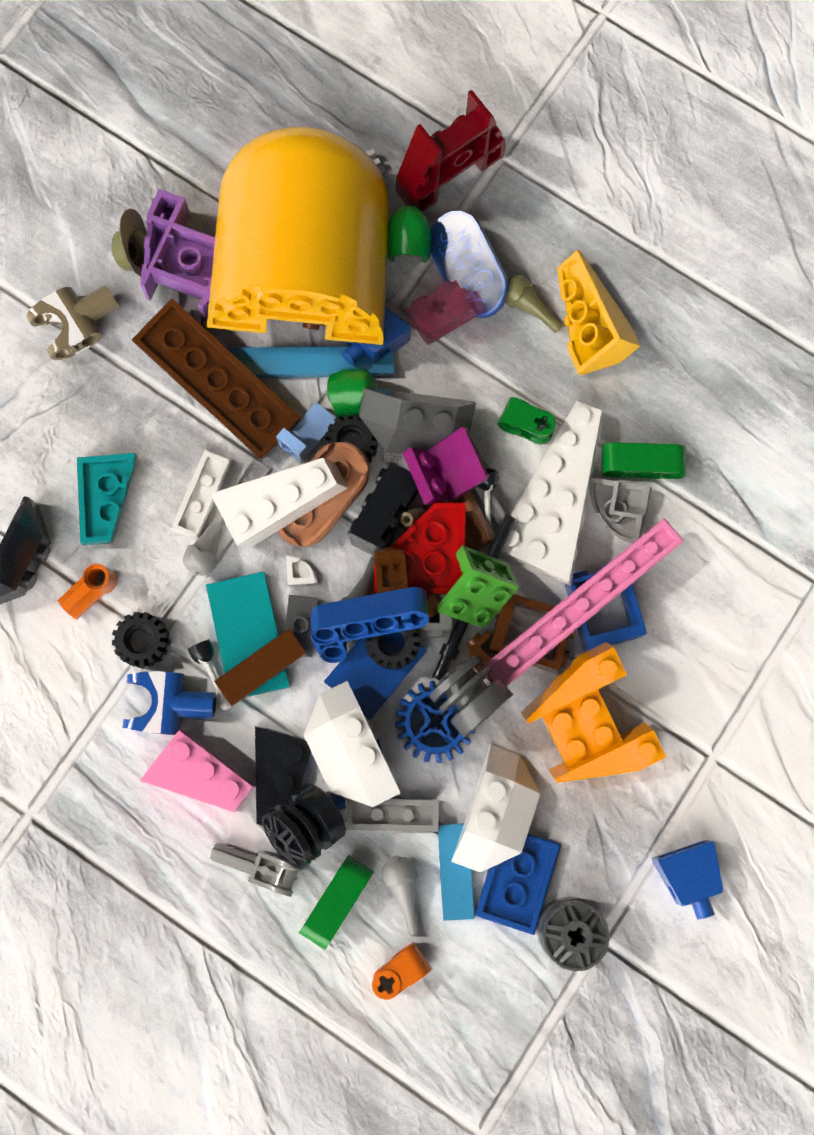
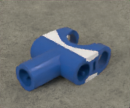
[122,671,216,735]

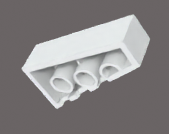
[211,458,348,547]

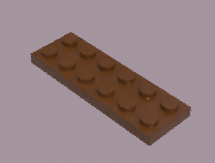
[132,298,301,461]

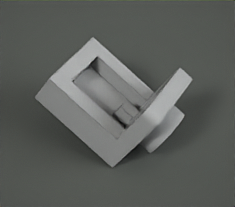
[421,594,458,638]

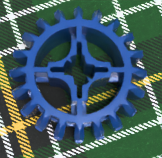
[395,681,476,763]

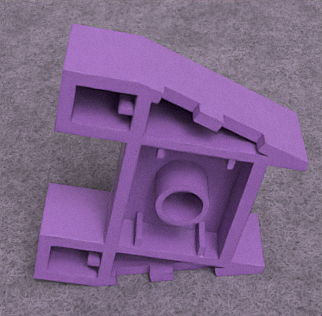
[140,189,215,322]

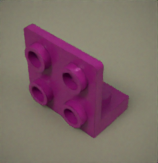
[402,427,489,506]

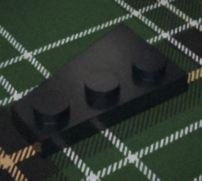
[255,726,311,826]

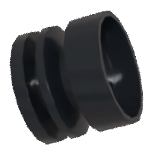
[262,783,346,870]

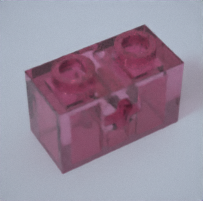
[406,280,477,345]

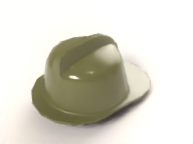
[112,208,147,277]

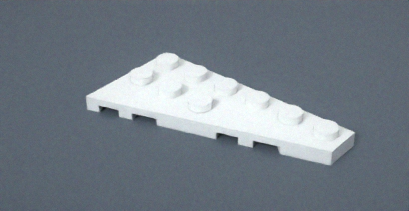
[501,401,604,586]

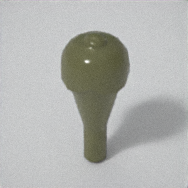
[505,275,563,333]

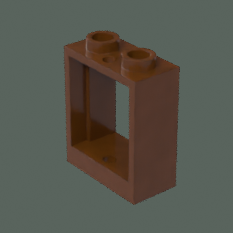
[487,594,577,673]

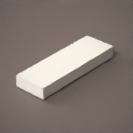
[171,450,233,540]

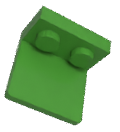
[437,545,519,628]

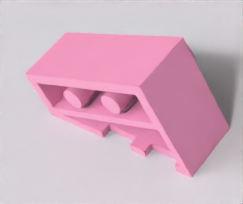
[140,730,256,812]

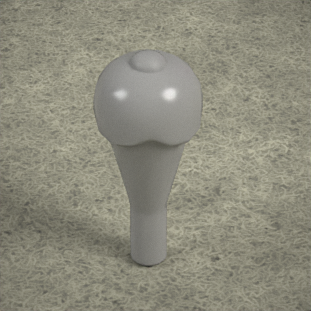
[183,509,225,576]
[382,855,421,937]

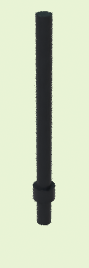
[432,514,516,681]

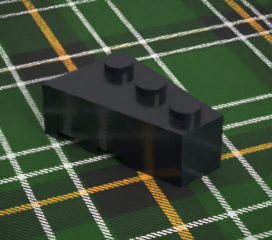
[348,462,419,556]

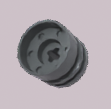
[429,654,513,737]
[536,896,610,972]

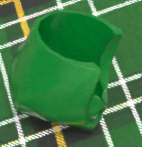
[387,205,432,263]
[327,368,378,420]

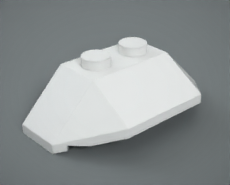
[304,681,400,807]
[451,744,541,872]

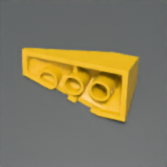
[557,250,641,375]

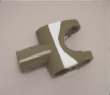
[26,285,120,360]

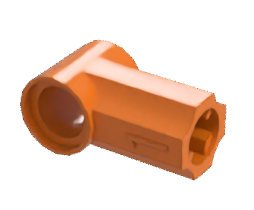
[57,564,117,620]

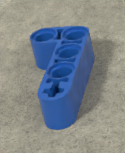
[311,587,429,663]

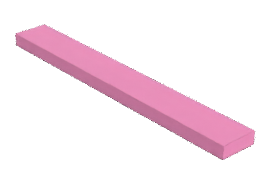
[479,518,684,686]

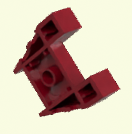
[396,90,506,212]

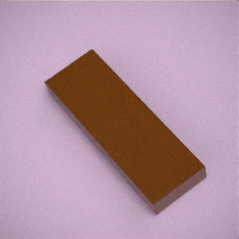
[214,629,307,707]

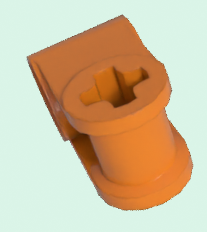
[372,942,432,1000]

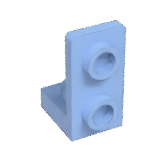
[276,403,336,464]

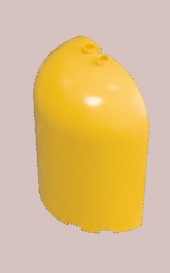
[207,127,389,345]

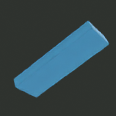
[438,823,474,921]

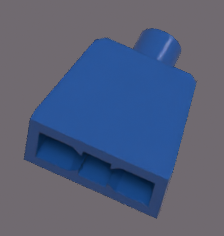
[341,306,411,365]
[651,840,723,920]

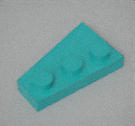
[77,453,138,546]

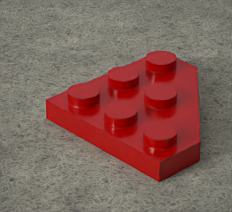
[374,502,465,594]

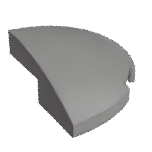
[590,477,652,543]

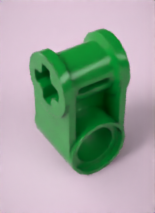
[497,397,556,445]

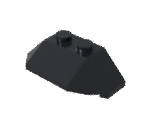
[0,496,51,605]

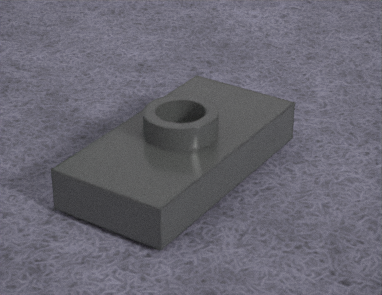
[285,595,319,658]

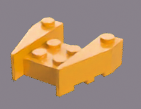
[521,642,666,783]

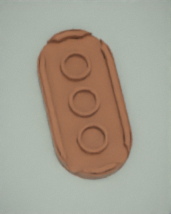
[278,442,370,547]

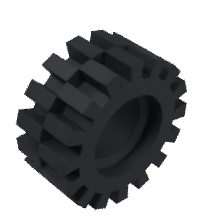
[325,414,378,464]
[112,612,171,668]
[365,629,420,670]

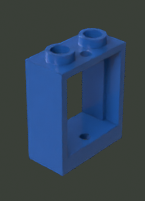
[565,565,647,653]

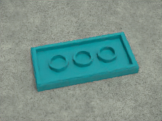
[206,571,290,698]

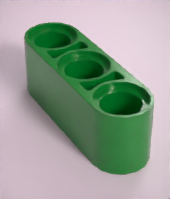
[602,442,686,479]
[299,855,374,950]

